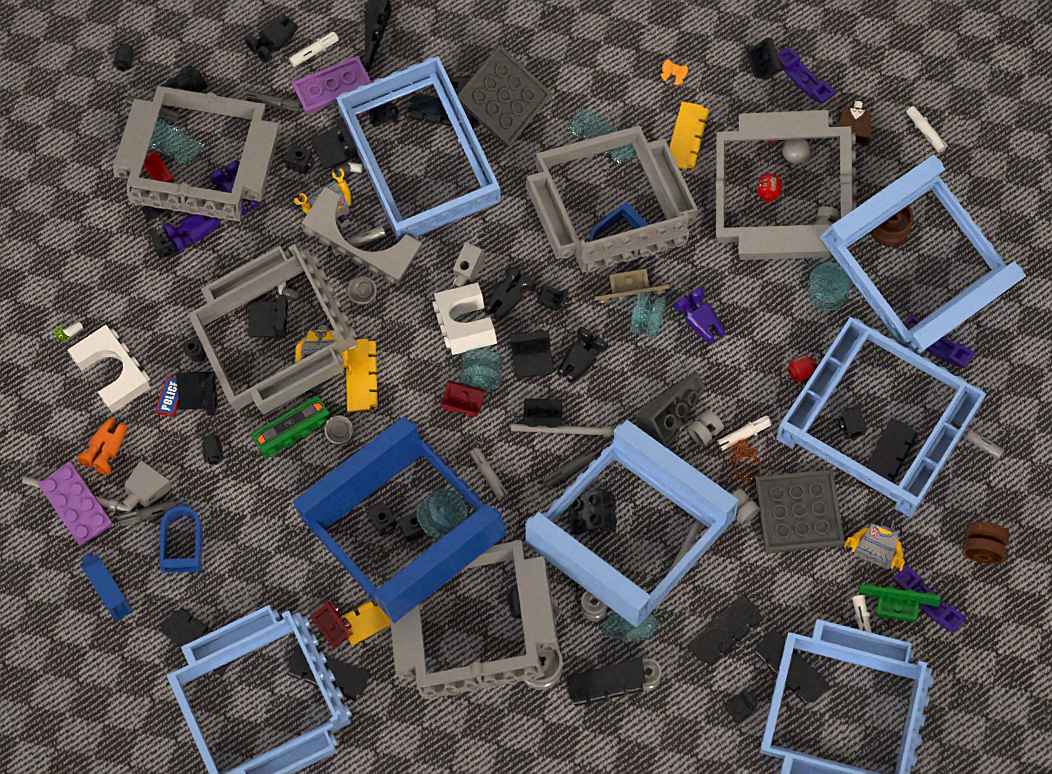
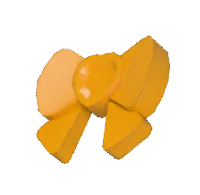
[661,59,688,86]

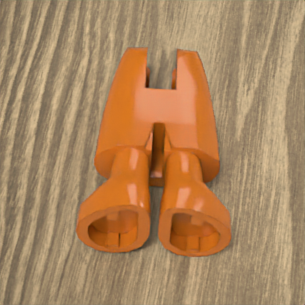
[77,418,128,476]

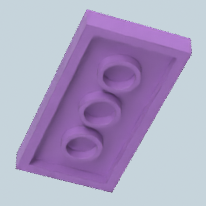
[292,56,371,115]
[38,461,114,547]

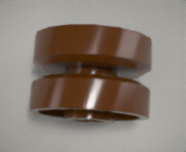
[870,206,914,247]
[962,522,1010,564]

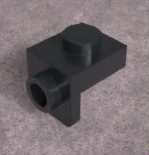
[537,284,569,311]

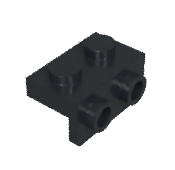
[745,37,781,80]
[162,65,207,93]
[523,398,563,428]

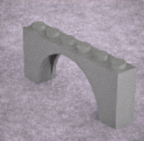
[301,187,422,285]

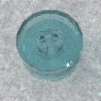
[807,262,851,311]
[630,293,667,339]
[459,349,503,390]
[417,488,468,540]

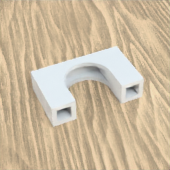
[432,283,497,355]
[68,325,150,413]

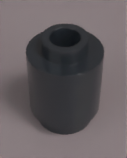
[113,43,134,71]
[183,338,207,362]
[202,435,224,465]
[507,588,522,619]

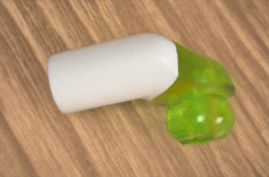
[54,322,83,341]

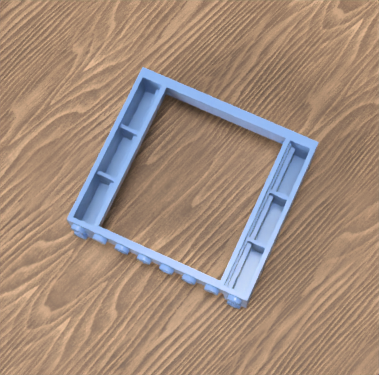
[820,155,1026,355]
[776,317,986,519]
[525,420,739,628]

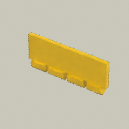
[669,102,710,170]
[346,339,378,412]
[341,601,422,646]

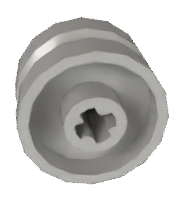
[519,646,563,690]

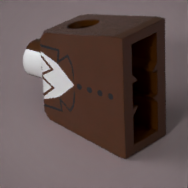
[834,101,871,146]

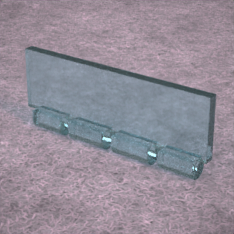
[568,107,636,164]
[150,119,205,166]

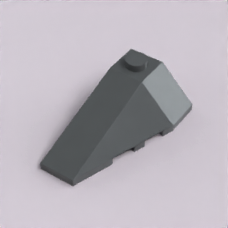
[635,372,705,448]

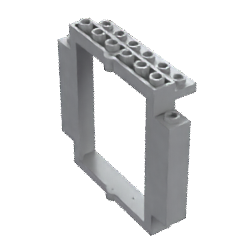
[113,86,279,221]
[716,110,857,260]
[525,125,698,273]
[188,244,357,415]
[391,540,559,699]

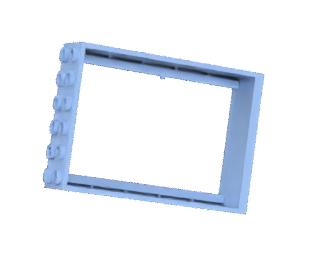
[336,56,501,242]

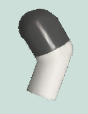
[336,162,363,178]
[277,282,299,300]

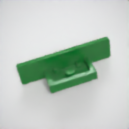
[860,583,941,622]

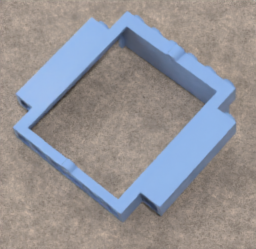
[166,605,352,774]
[759,619,934,774]

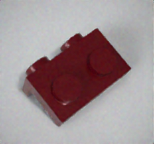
[440,380,485,417]
[310,600,353,649]

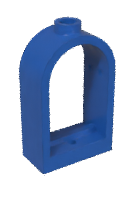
[589,202,649,242]
[159,504,203,573]
[80,553,133,621]

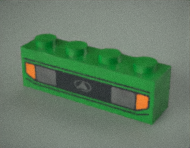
[251,395,330,459]

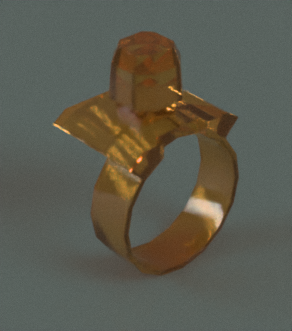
[732,439,762,482]

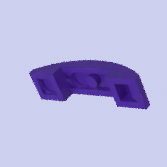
[777,46,836,104]
[903,314,975,368]
[893,565,966,633]

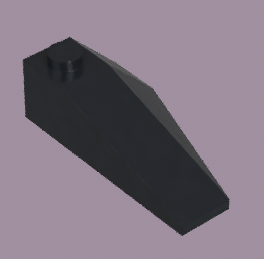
[363,0,392,72]

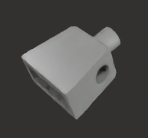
[453,242,486,288]
[123,460,171,509]

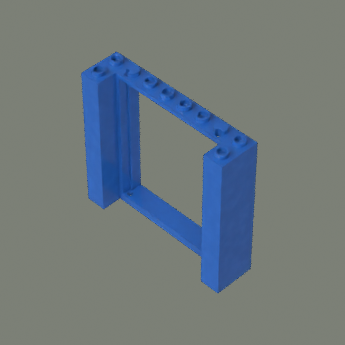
[293,416,506,623]

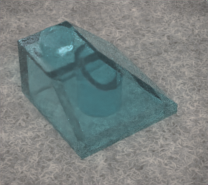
[600,612,661,642]

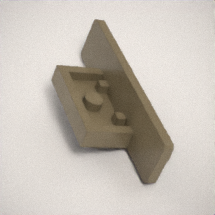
[593,268,670,303]

